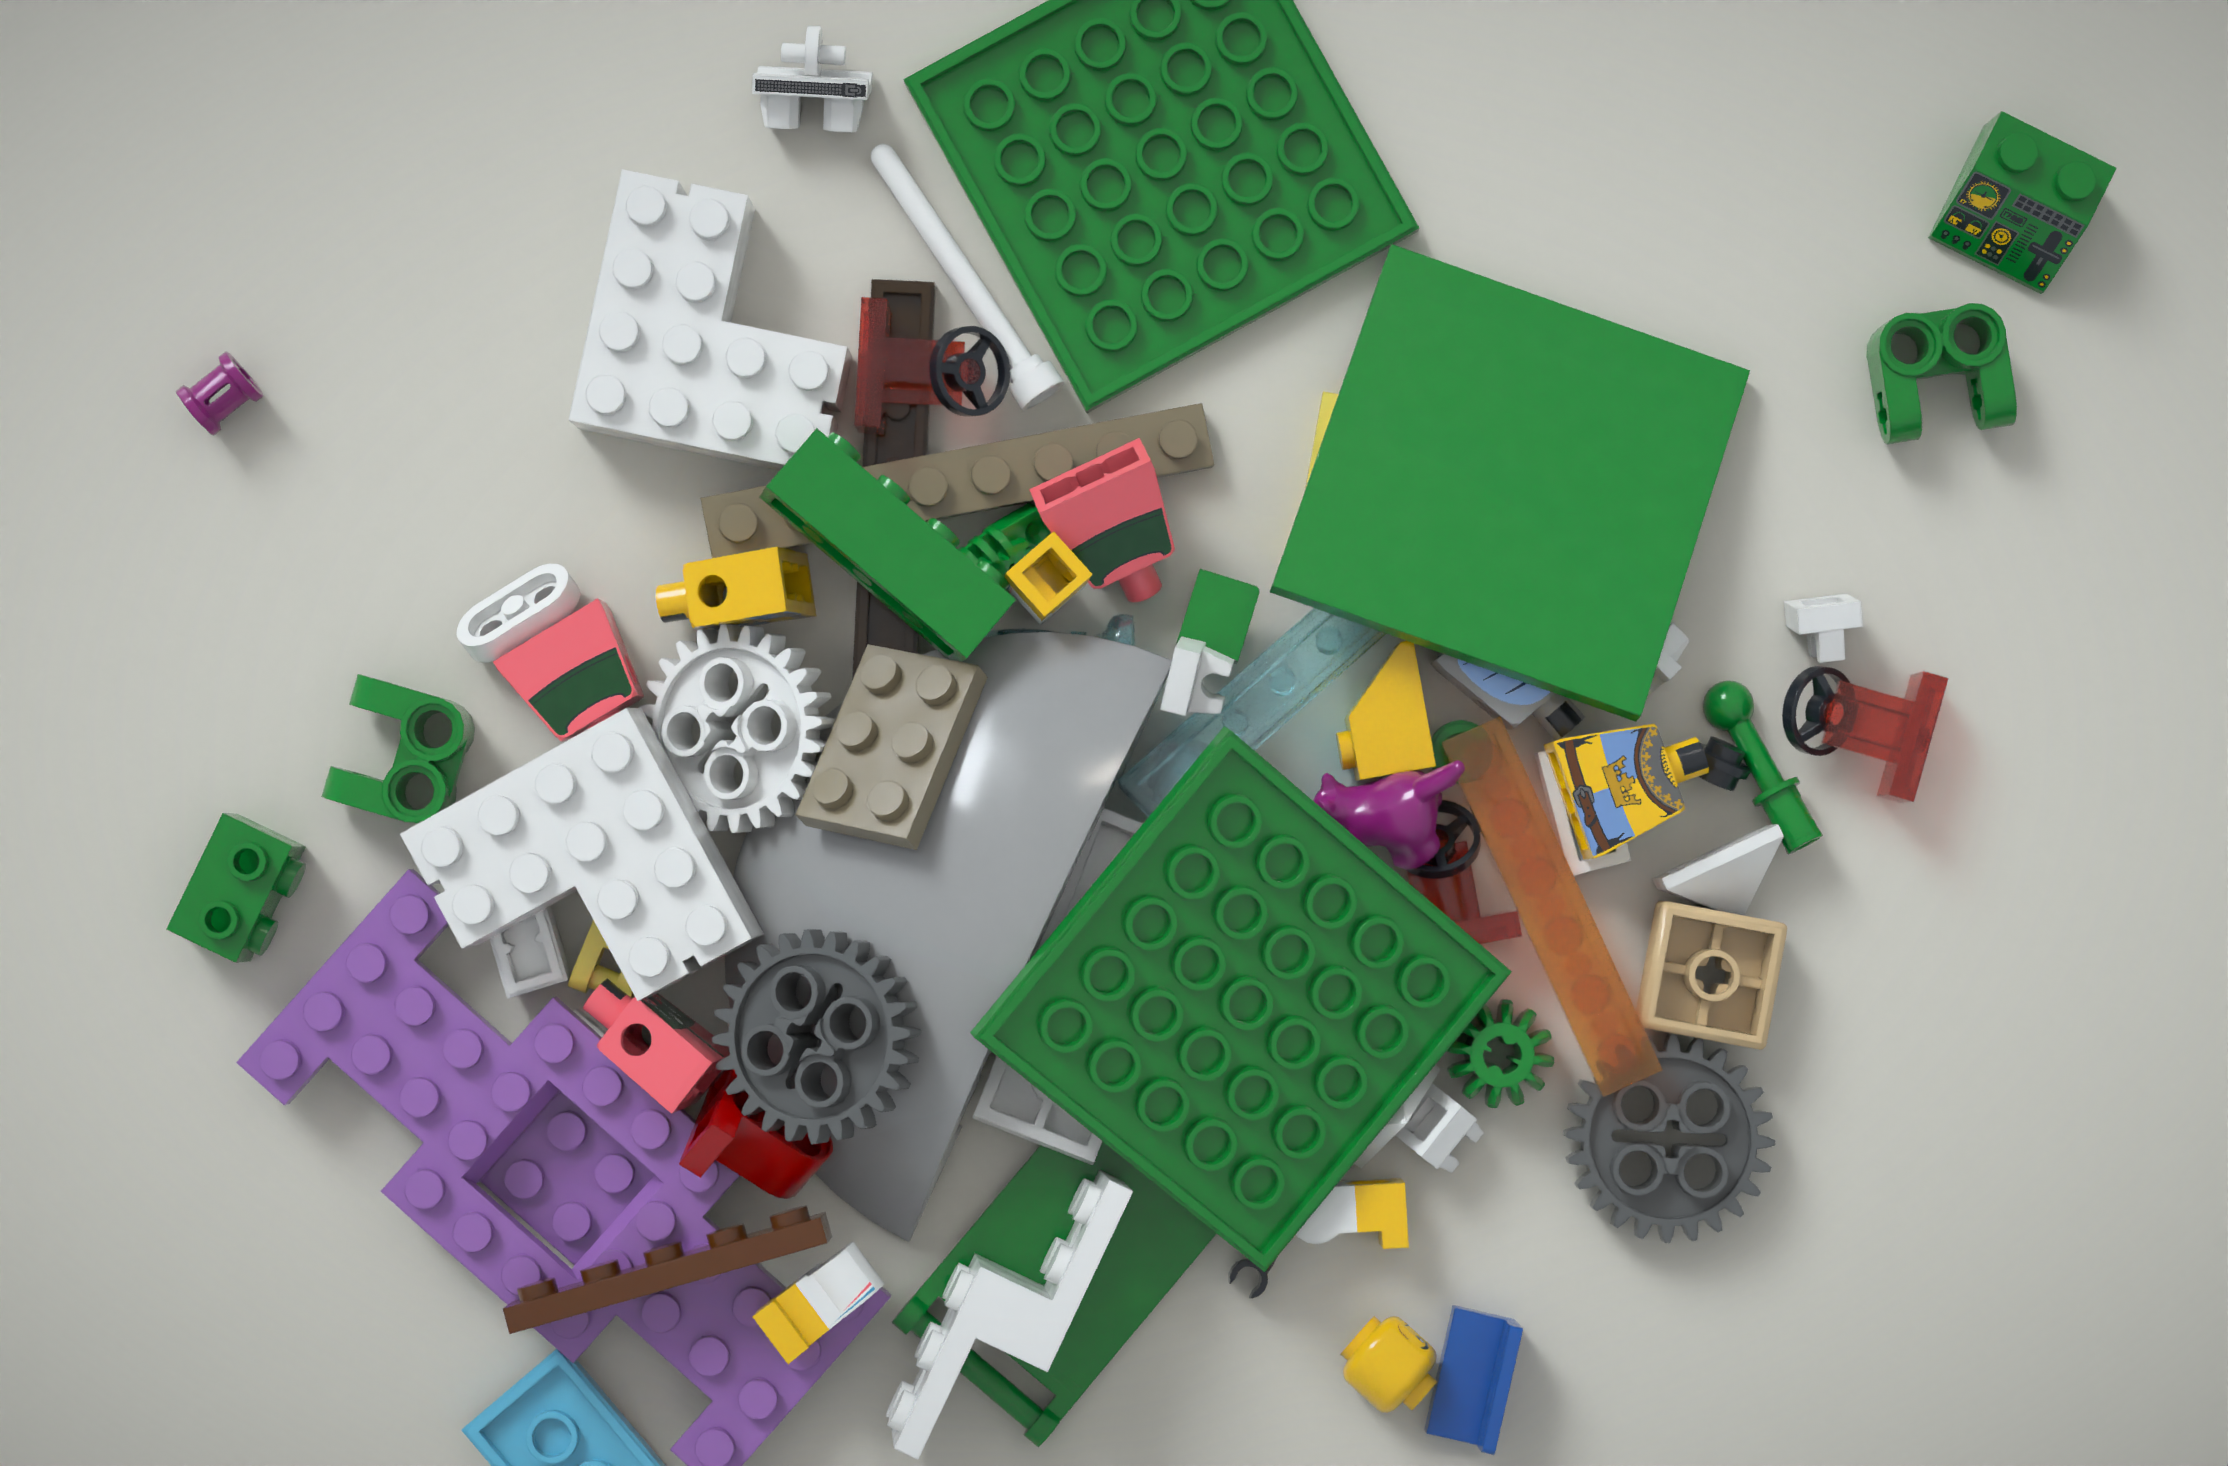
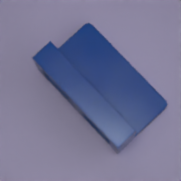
[1424,1305,1523,1455]

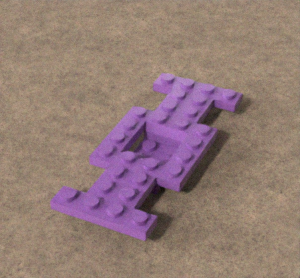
[236,869,891,1466]

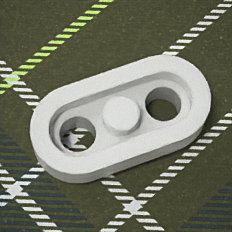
[457,564,580,663]

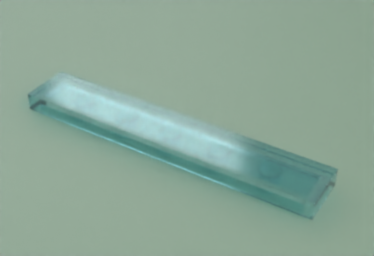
[1118,608,1386,817]

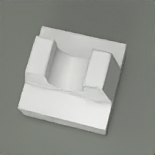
[1784,593,1863,663]
[1160,636,1234,716]
[1395,1083,1484,1173]

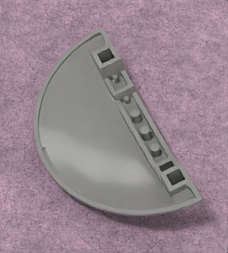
[725,632,1172,1242]

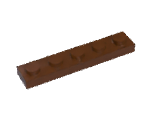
[503,1205,832,1334]

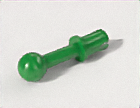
[1703,680,1823,855]

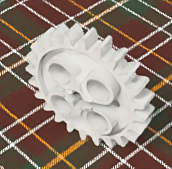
[639,624,836,833]

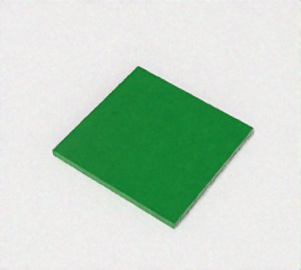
[903,0,1420,413]
[1270,244,1750,722]
[970,726,1512,1272]

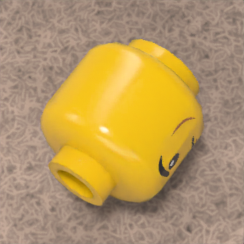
[1340,1316,1437,1413]

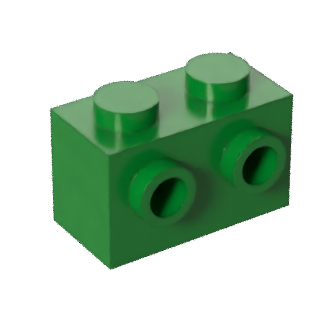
[166,813,306,963]

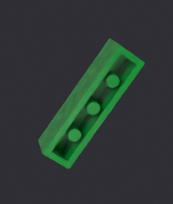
[759,428,1016,662]

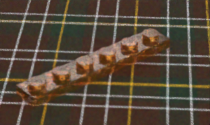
[1441,716,1663,1097]

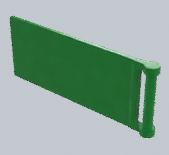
[891,1141,1217,1447]

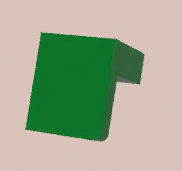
[1176,569,1260,664]

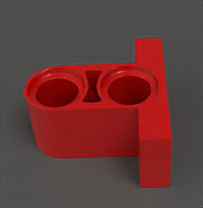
[679,1070,833,1199]

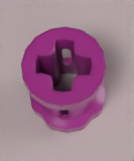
[176,351,263,436]

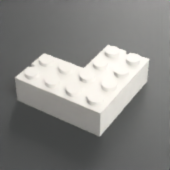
[569,169,853,471]
[400,708,764,1001]

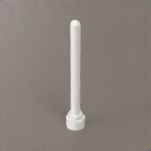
[871,144,1065,411]

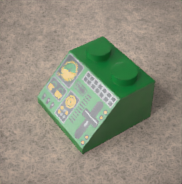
[1928,111,2117,294]

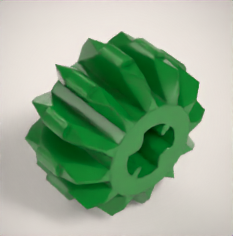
[1447,999,1554,1108]

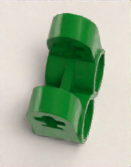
[1866,303,2017,444]
[321,674,475,823]

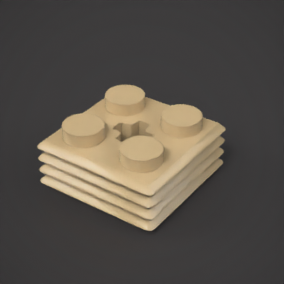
[1634,901,1787,1050]

